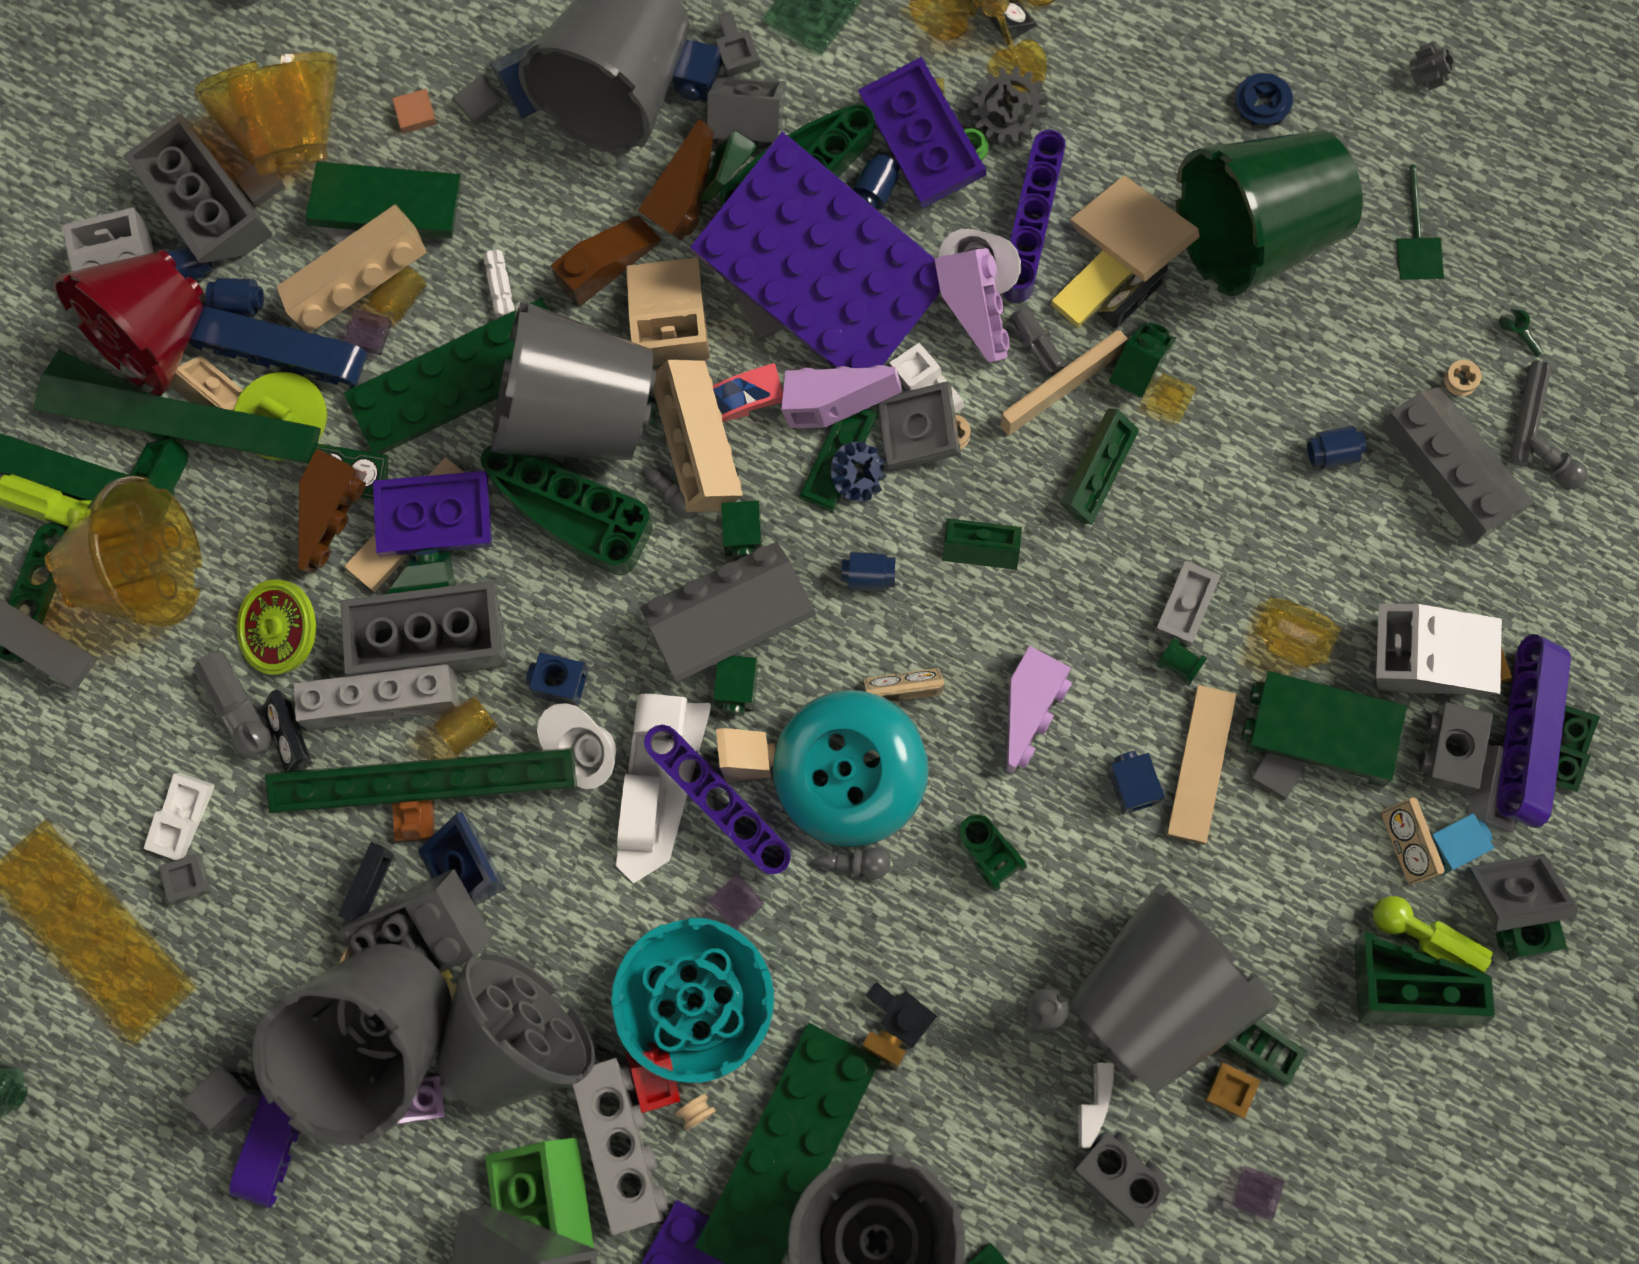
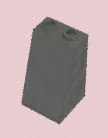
[451,1206,599,1264]

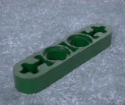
[0,523,73,664]

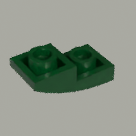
[1556,705,1600,792]

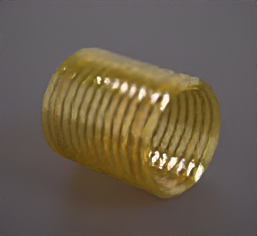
[368,266,427,322]
[434,695,498,757]

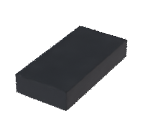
[338,842,394,922]

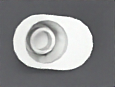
[939,229,1021,294]
[537,703,616,789]

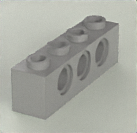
[294,664,460,730]
[572,1058,668,1236]

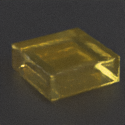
[1146,373,1197,423]

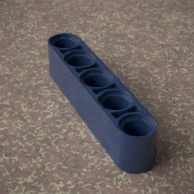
[189,306,368,389]

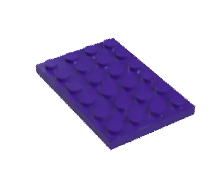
[689,131,940,368]

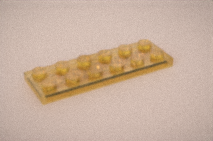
[0,820,198,1044]

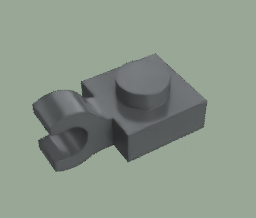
[715,11,760,77]

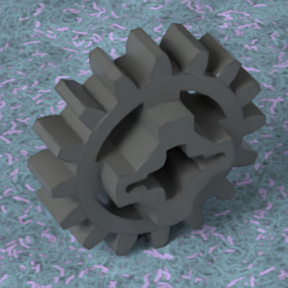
[970,66,1048,147]

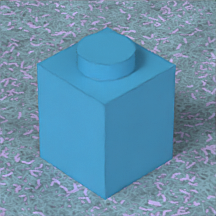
[1431,813,1495,875]

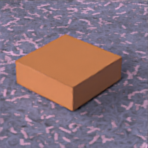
[392,89,437,134]

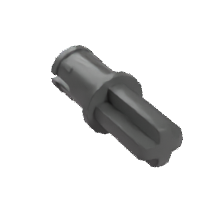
[1009,306,1065,375]

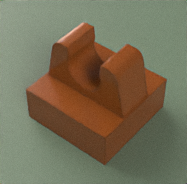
[393,800,435,843]

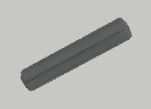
[1509,360,1552,466]

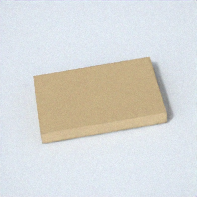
[1070,175,1200,282]

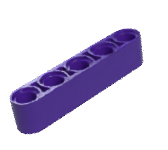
[1002,130,1065,303]
[1496,634,1571,828]
[644,724,791,875]
[229,1093,300,1208]

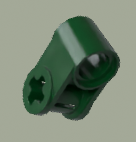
[957,814,1027,892]

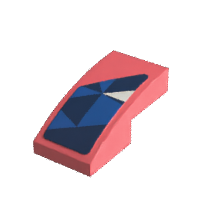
[713,363,783,422]

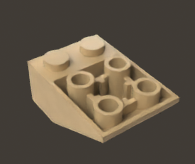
[627,257,710,366]

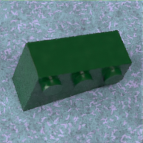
[1354,931,1495,1029]

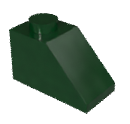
[384,549,456,594]

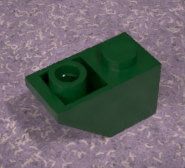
[1109,322,1176,398]

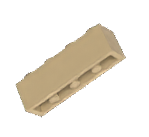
[277,205,427,333]
[653,360,743,512]

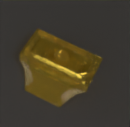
[1253,597,1342,668]

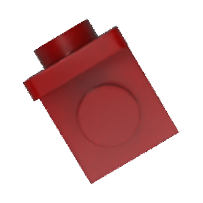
[625,1042,681,1113]

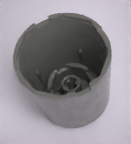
[519,0,690,154]
[491,301,656,460]
[1067,884,1278,1094]
[252,944,452,1145]
[789,1153,966,1264]

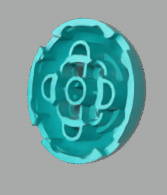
[773,690,929,847]
[611,918,774,1083]

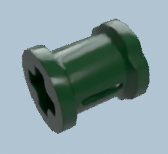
[1156,637,1208,686]

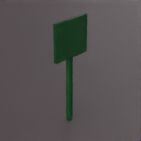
[1396,164,1444,280]

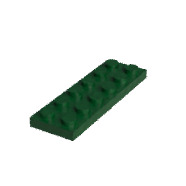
[343,297,548,454]
[695,1023,881,1264]

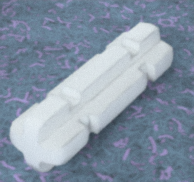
[483,250,514,318]

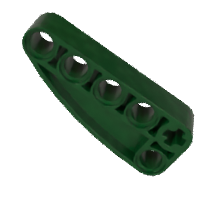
[719,104,874,208]
[480,445,653,575]

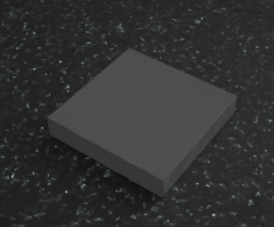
[878,381,961,471]
[1466,854,1578,931]

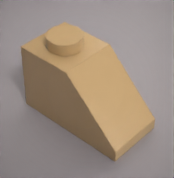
[716,728,776,783]

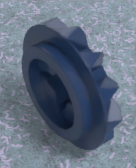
[1235,73,1293,128]
[831,441,887,502]

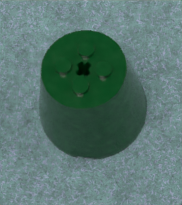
[1175,130,1363,296]

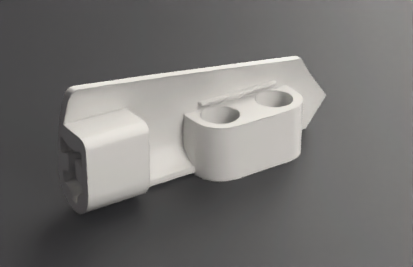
[616,694,711,884]

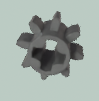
[1410,41,1455,90]

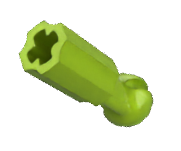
[0,474,106,536]
[1373,896,1493,973]

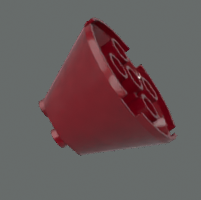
[53,250,204,396]

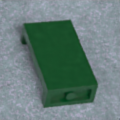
[1241,671,1407,788]

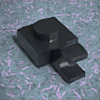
[866,982,937,1048]

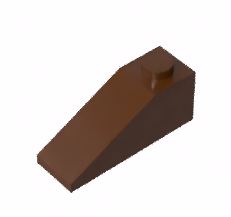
[638,119,714,241]
[550,215,662,308]

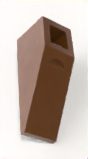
[298,449,367,573]

